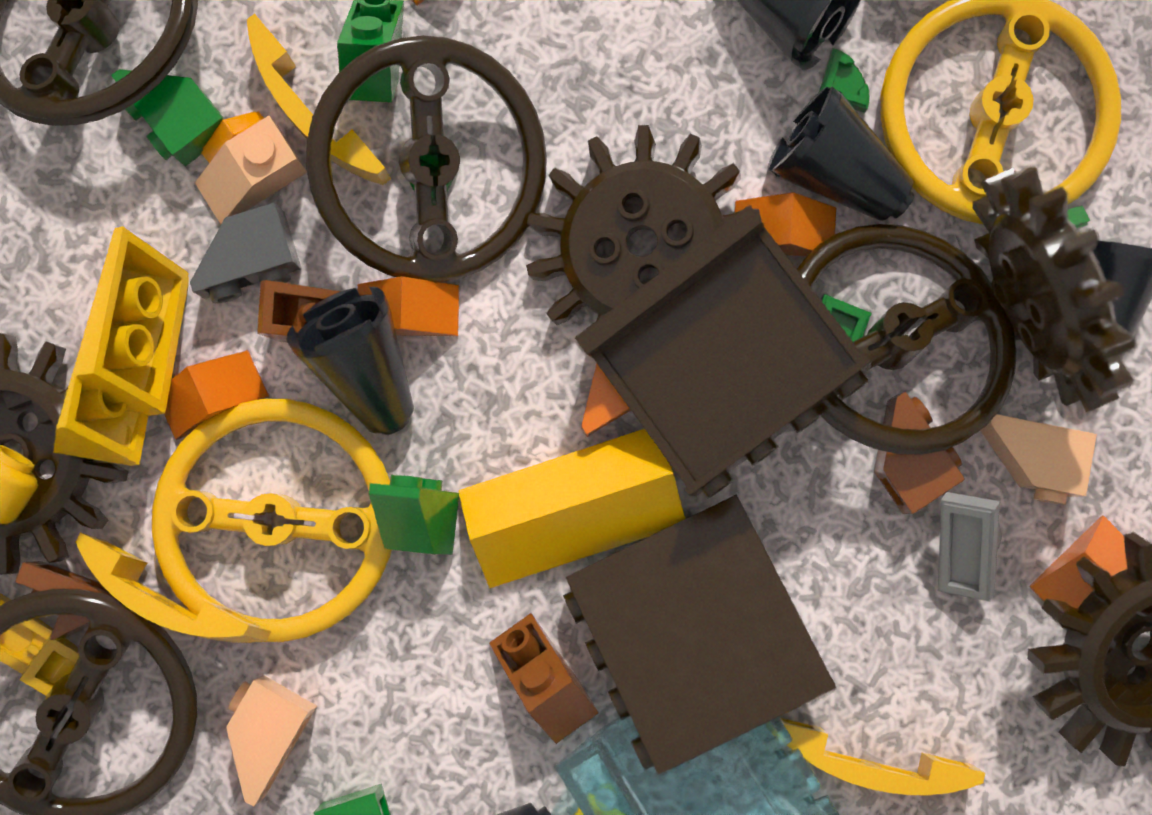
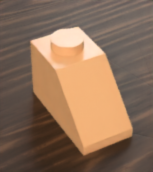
[195,116,307,224]
[980,414,1097,505]
[226,675,317,807]

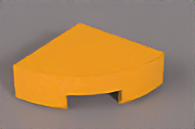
[201,111,264,163]

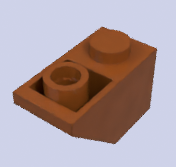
[874,391,965,514]
[489,613,599,744]

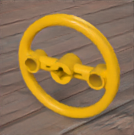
[880,0,1121,225]
[151,399,392,642]

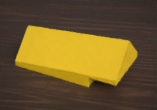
[53,226,189,466]
[458,429,685,589]

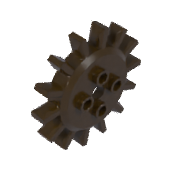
[526,125,761,325]
[972,166,1136,412]
[0,333,129,575]
[1027,532,1152,766]

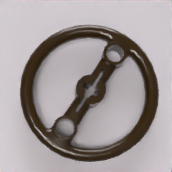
[0,0,198,126]
[306,35,547,283]
[797,224,1017,455]
[0,589,197,815]

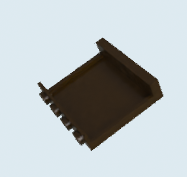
[575,204,871,498]
[563,494,837,777]

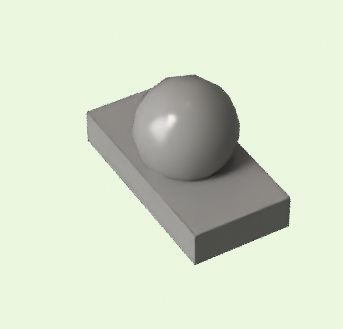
[938,492,1002,602]

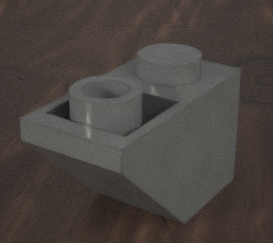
[190,202,302,303]

